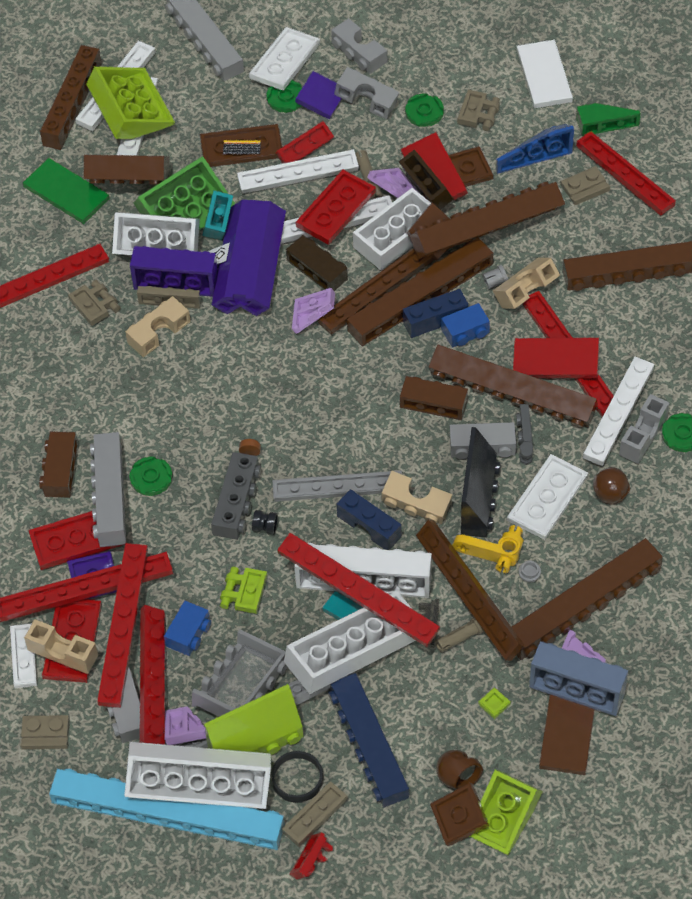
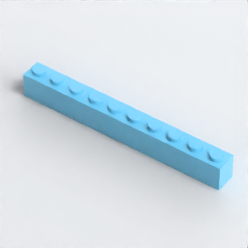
[49,769,285,850]

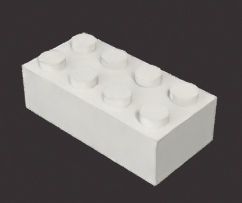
[353,188,431,271]
[112,212,200,255]

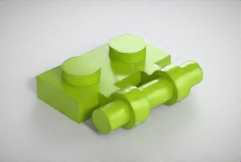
[220,567,267,614]

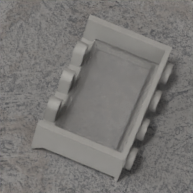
[192,629,287,716]

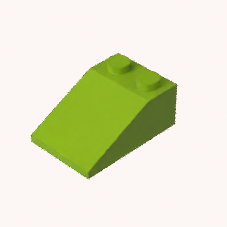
[470,770,543,855]

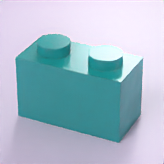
[202,191,233,240]

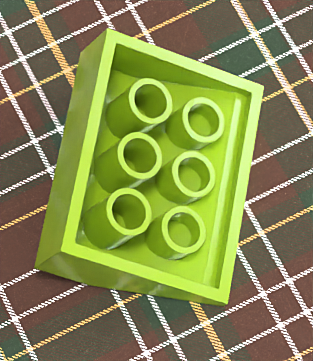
[87,67,175,139]
[204,684,304,755]

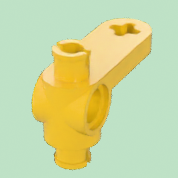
[452,525,524,573]

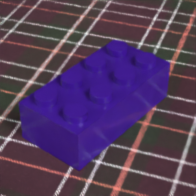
[130,246,218,297]

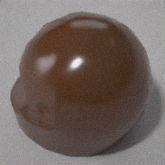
[593,467,630,505]
[436,750,483,790]

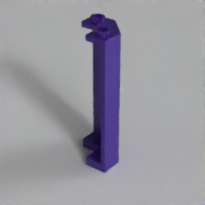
[211,200,286,316]

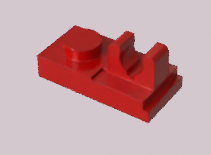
[289,832,333,879]

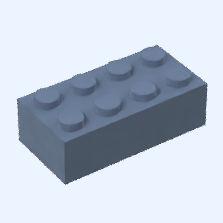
[529,642,628,716]

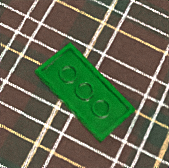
[23,158,110,224]

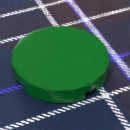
[266,80,302,113]
[405,93,444,127]
[661,413,692,452]
[129,456,173,496]

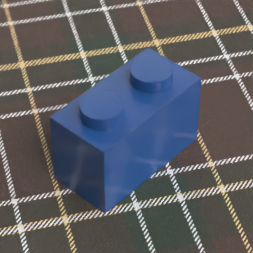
[441,303,490,348]
[164,601,211,656]

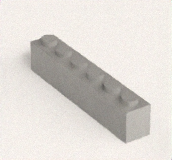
[165,0,244,81]
[90,432,126,547]

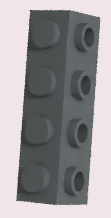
[211,452,262,540]

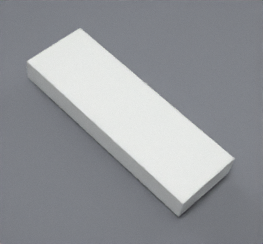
[10,623,37,688]

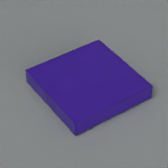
[295,71,342,120]
[67,551,117,599]

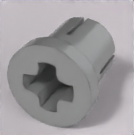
[483,265,508,289]

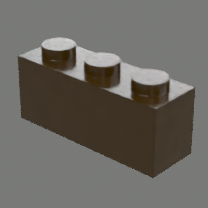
[399,149,454,210]
[286,235,348,291]

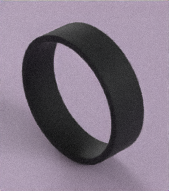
[271,751,323,803]

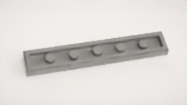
[272,470,402,502]

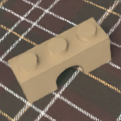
[493,258,560,309]
[125,296,190,358]
[381,471,452,524]
[24,619,98,674]

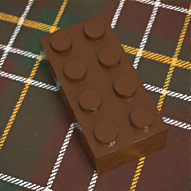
[84,155,170,184]

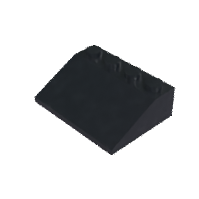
[461,427,500,538]

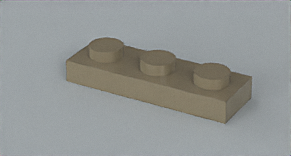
[137,286,201,309]
[282,781,348,847]

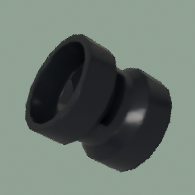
[252,510,278,534]

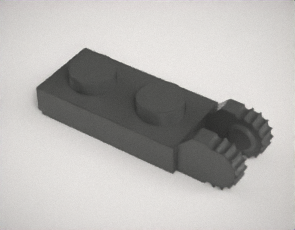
[516,404,533,465]

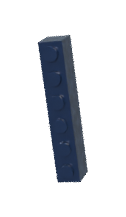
[328,673,409,808]

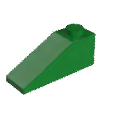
[576,103,641,136]

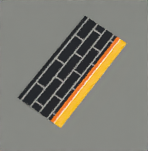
[223,140,261,154]

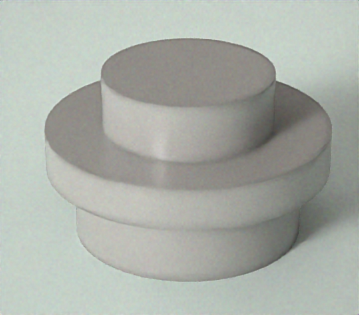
[519,561,541,582]

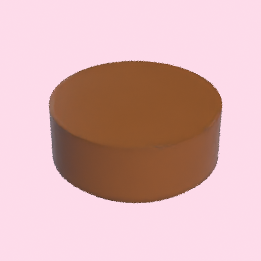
[239,439,261,456]

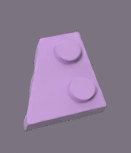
[367,168,421,198]
[292,288,335,334]
[165,706,206,745]

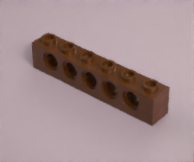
[40,45,102,150]

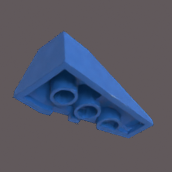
[496,124,574,174]

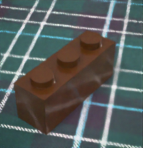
[400,376,468,420]
[39,431,78,498]

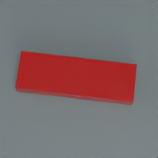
[275,121,334,164]

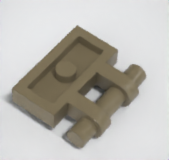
[457,90,500,131]
[68,280,121,326]

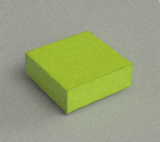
[478,687,511,719]

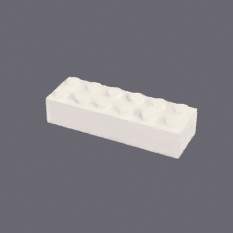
[295,543,431,598]
[284,591,416,694]
[124,742,271,809]

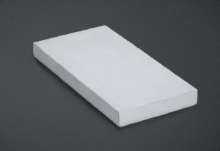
[249,27,320,91]
[517,40,573,108]
[507,454,588,540]

